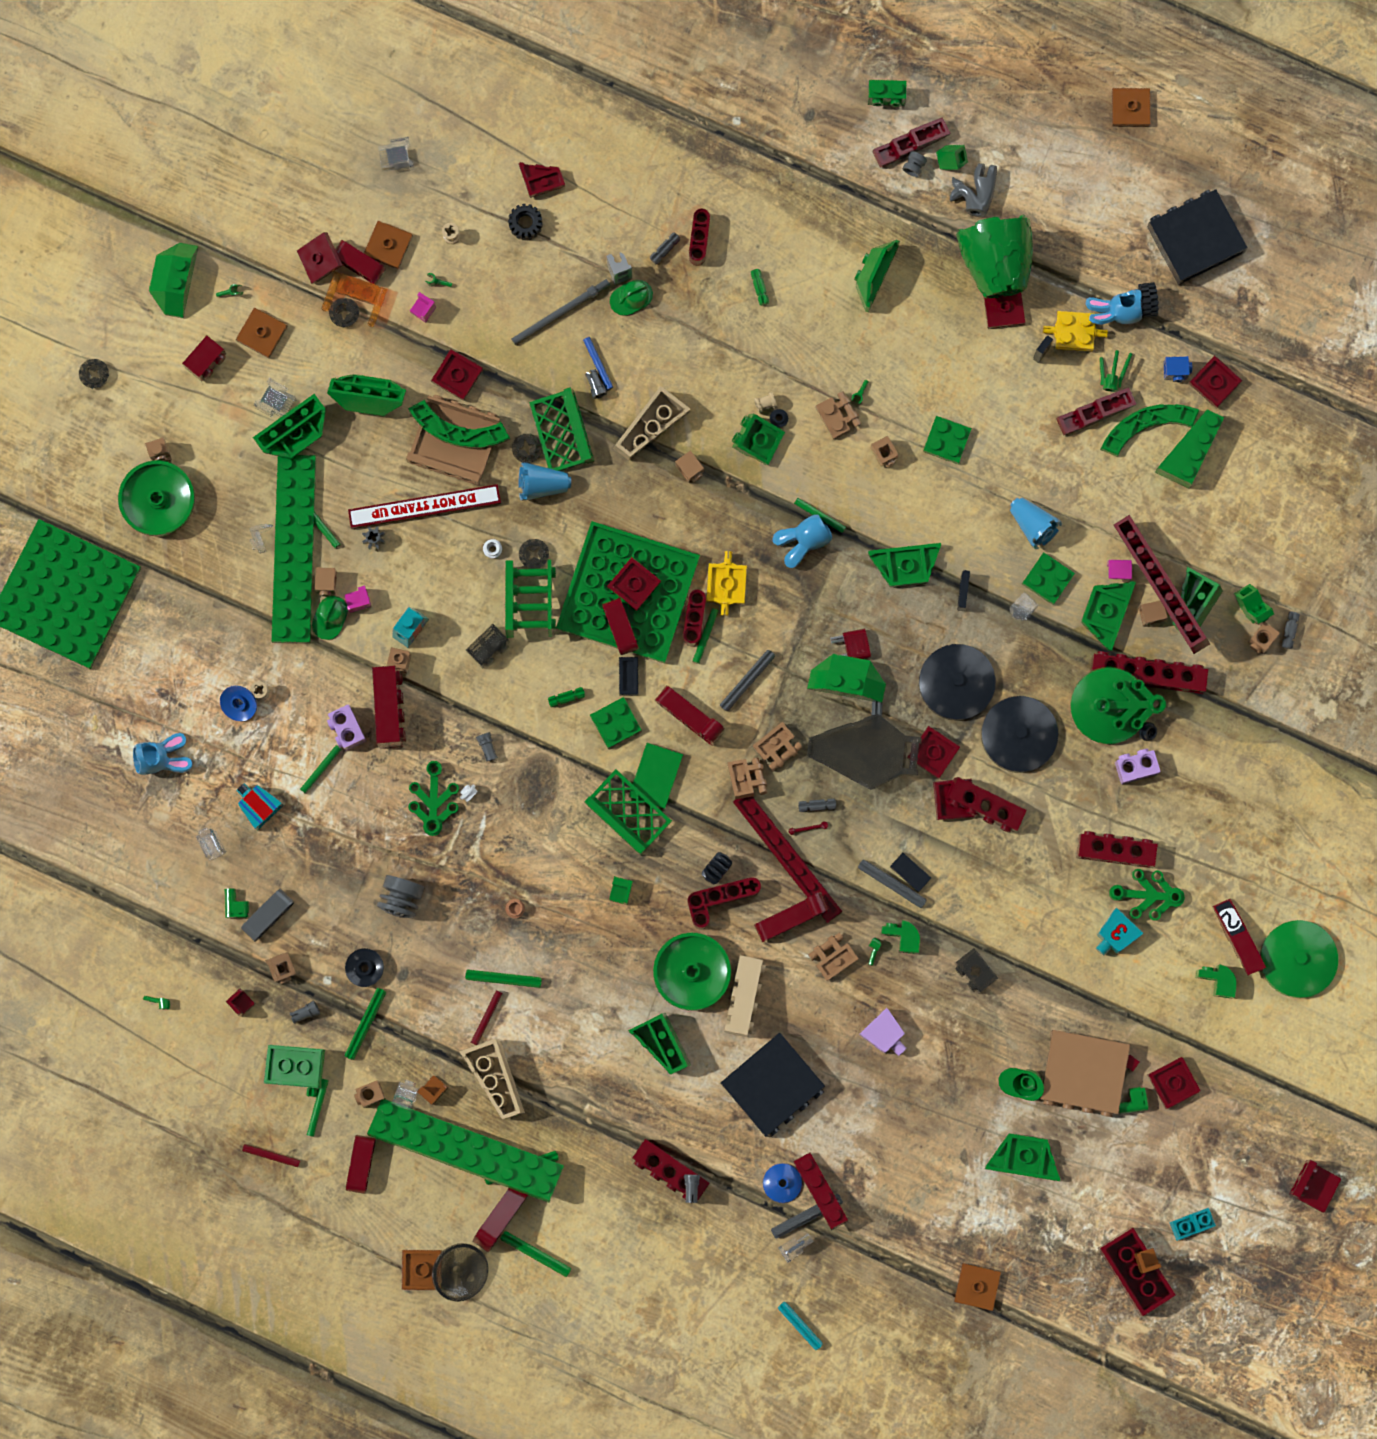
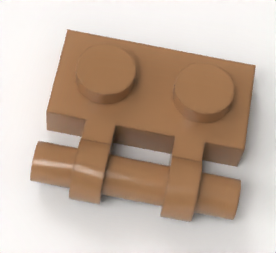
[815,391,862,440]
[752,722,803,771]
[727,758,768,800]
[808,932,858,981]

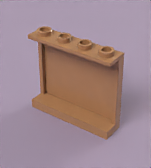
[406,395,501,486]
[1039,1030,1130,1117]

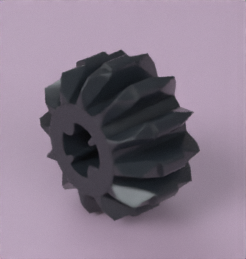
[702,852,732,885]

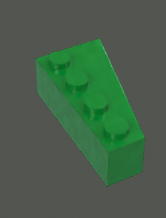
[1155,409,1224,489]

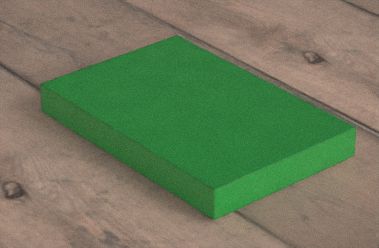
[628,743,683,809]
[264,1045,325,1089]

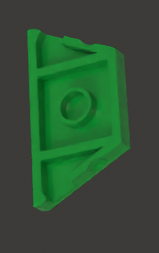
[868,543,941,587]
[1081,581,1136,651]
[985,1133,1060,1181]

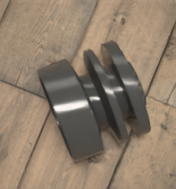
[376,875,425,919]

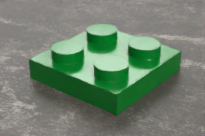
[923,416,972,465]
[1022,552,1075,605]
[590,697,642,749]

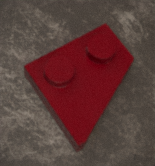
[518,162,565,198]

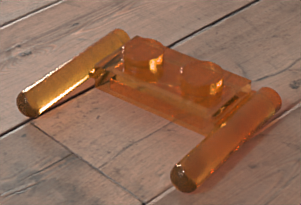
[321,272,388,327]

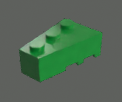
[1173,567,1223,631]
[628,1013,691,1075]

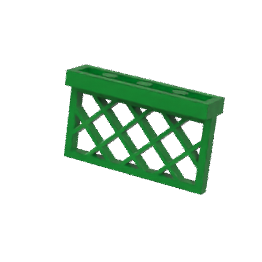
[529,387,595,471]
[584,769,672,855]

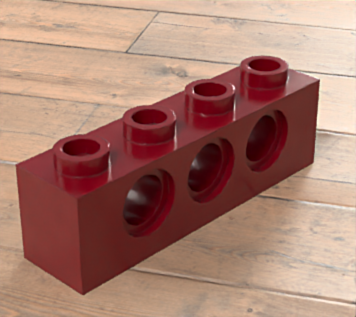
[945,777,1027,833]
[1076,831,1158,869]
[632,1139,710,1204]

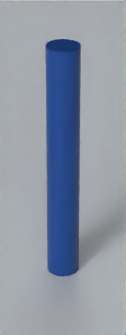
[583,337,613,391]

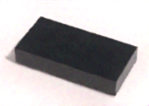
[1033,335,1053,363]
[957,570,970,611]
[619,657,638,696]
[890,852,931,893]

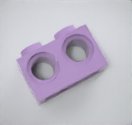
[327,704,366,751]
[1115,748,1160,785]

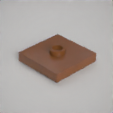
[1112,88,1150,126]
[364,221,413,269]
[236,307,288,358]
[402,1250,442,1290]
[954,1263,1001,1311]

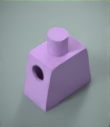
[859,1008,906,1056]

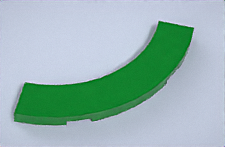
[408,400,510,448]
[1100,404,1199,457]

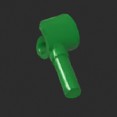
[425,273,452,287]
[216,284,243,297]
[852,380,869,405]
[868,937,881,966]
[143,996,170,1009]

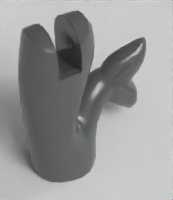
[950,163,997,217]

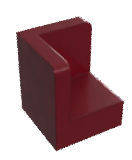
[225,988,256,1017]

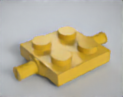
[1043,311,1108,352]
[706,551,747,616]

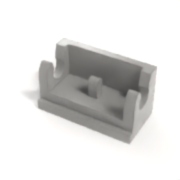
[606,253,632,285]

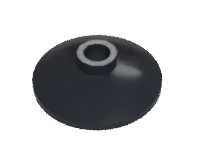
[345,948,384,987]

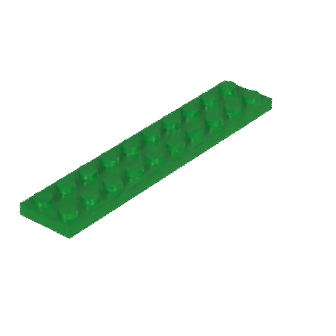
[271,455,316,643]
[367,1099,564,1203]

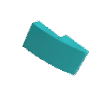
[1169,1207,1216,1241]

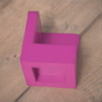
[410,292,436,323]
[1107,560,1132,582]
[345,585,372,613]

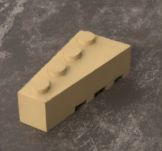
[724,955,766,1037]
[460,1039,525,1119]

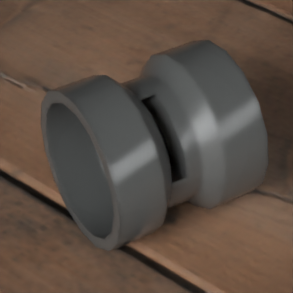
[902,151,927,177]

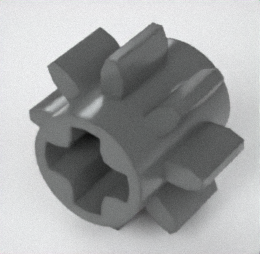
[362,526,385,550]

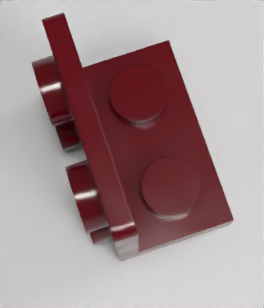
[1289,1159,1341,1213]

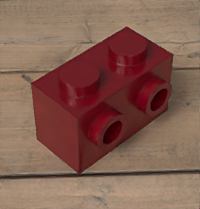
[182,335,226,382]

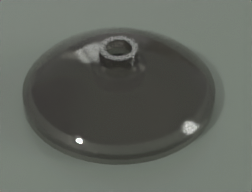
[432,1243,488,1302]

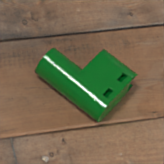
[224,888,249,918]
[1118,1087,1148,1115]

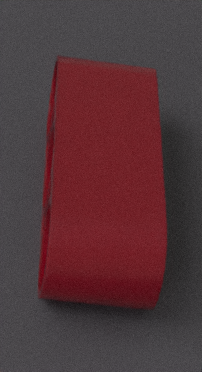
[689,208,710,266]
[335,240,386,285]
[683,589,706,647]
[602,598,639,656]
[346,1135,376,1194]

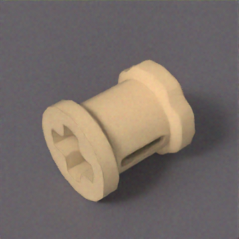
[442,223,460,244]
[754,392,777,414]
[250,681,269,701]

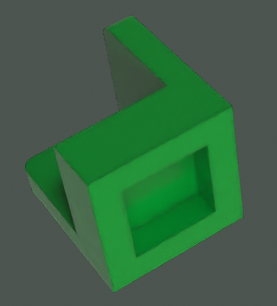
[936,145,968,170]
[609,876,633,905]

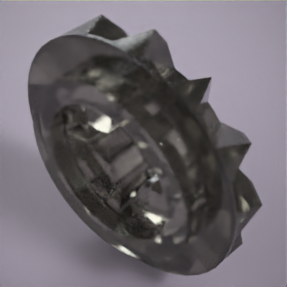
[329,298,360,328]
[79,359,109,389]
[512,433,542,463]
[519,539,549,569]

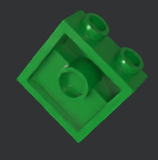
[732,413,785,465]

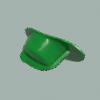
[609,280,653,316]
[312,596,348,640]
[998,1068,1044,1101]

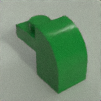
[1234,584,1274,624]
[881,920,920,954]
[1195,964,1237,999]

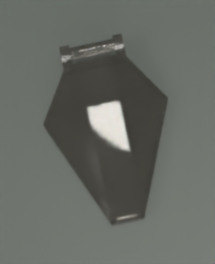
[807,713,922,790]

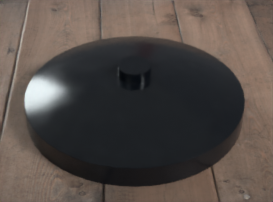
[919,644,996,721]
[981,696,1059,773]

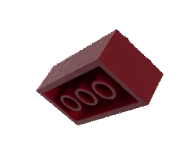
[372,665,406,749]
[1098,1227,1176,1316]

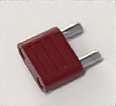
[830,628,871,659]

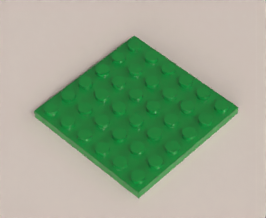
[0,519,141,670]
[556,521,700,664]

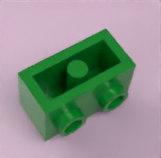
[868,80,907,107]

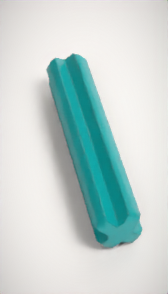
[778,1301,823,1350]

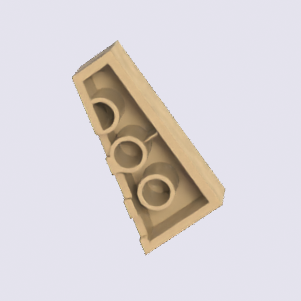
[613,386,690,460]

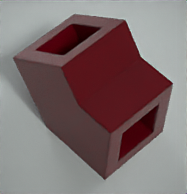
[1126,1055,1140,1072]

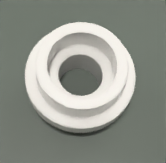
[483,539,502,559]
[460,784,477,802]

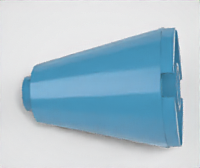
[518,463,571,501]
[1010,498,1062,549]

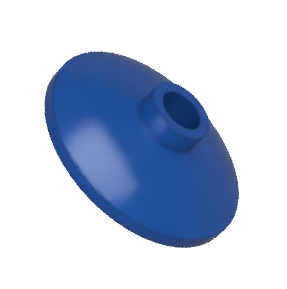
[220,685,257,721]
[763,1163,802,1203]

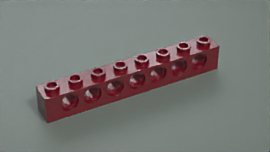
[1114,515,1210,654]

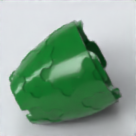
[956,214,1033,299]

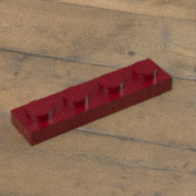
[793,1152,848,1231]

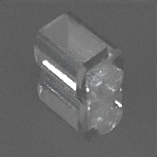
[196,827,226,861]

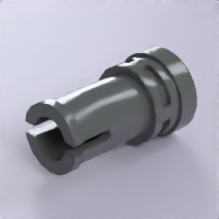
[585,369,607,399]
[476,732,498,762]
[290,1001,320,1024]
[684,1175,700,1203]

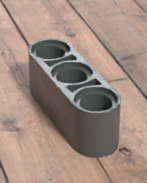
[241,889,294,942]

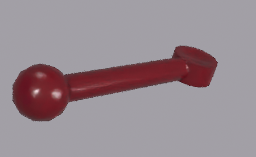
[788,821,828,835]

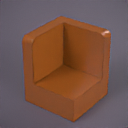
[417,1076,449,1105]
[1134,1248,1162,1273]

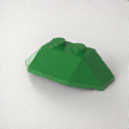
[854,240,900,313]
[149,243,198,318]
[327,374,406,416]
[252,394,326,459]
[807,654,886,703]

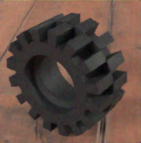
[508,204,543,241]
[1138,282,1159,318]

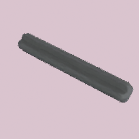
[720,650,775,712]
[858,860,926,908]
[771,1194,843,1239]

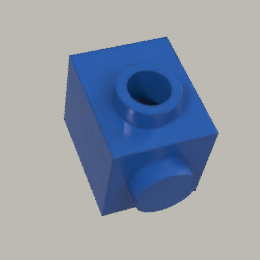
[1163,356,1192,382]

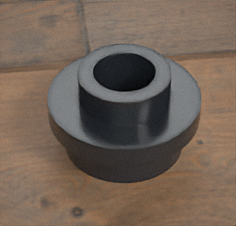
[770,409,789,428]
[1139,722,1157,741]

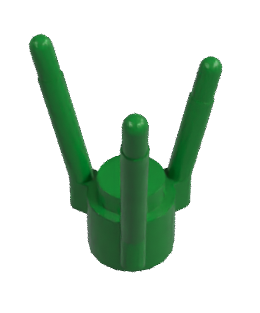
[1100,350,1133,392]

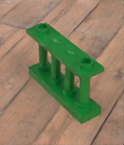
[505,560,556,638]

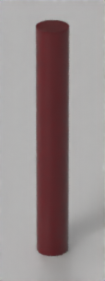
[470,990,503,1046]
[242,1144,300,1168]

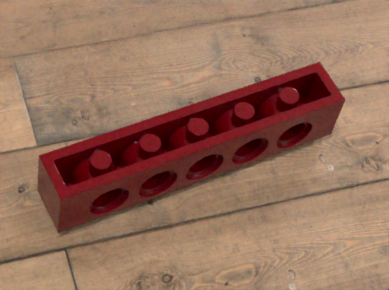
[1090,651,1209,694]

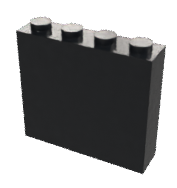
[1147,189,1248,285]
[720,1032,825,1137]

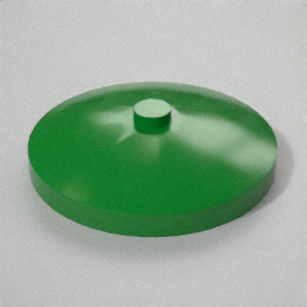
[118,460,195,536]
[1070,667,1147,744]
[1260,920,1339,998]
[653,933,731,1011]

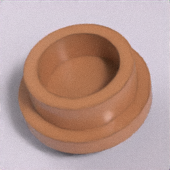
[506,899,525,918]

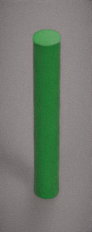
[794,498,846,533]
[314,511,341,549]
[692,608,719,664]
[300,745,342,794]
[306,1079,329,1137]

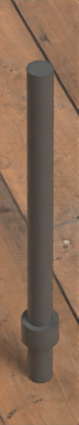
[511,279,610,345]

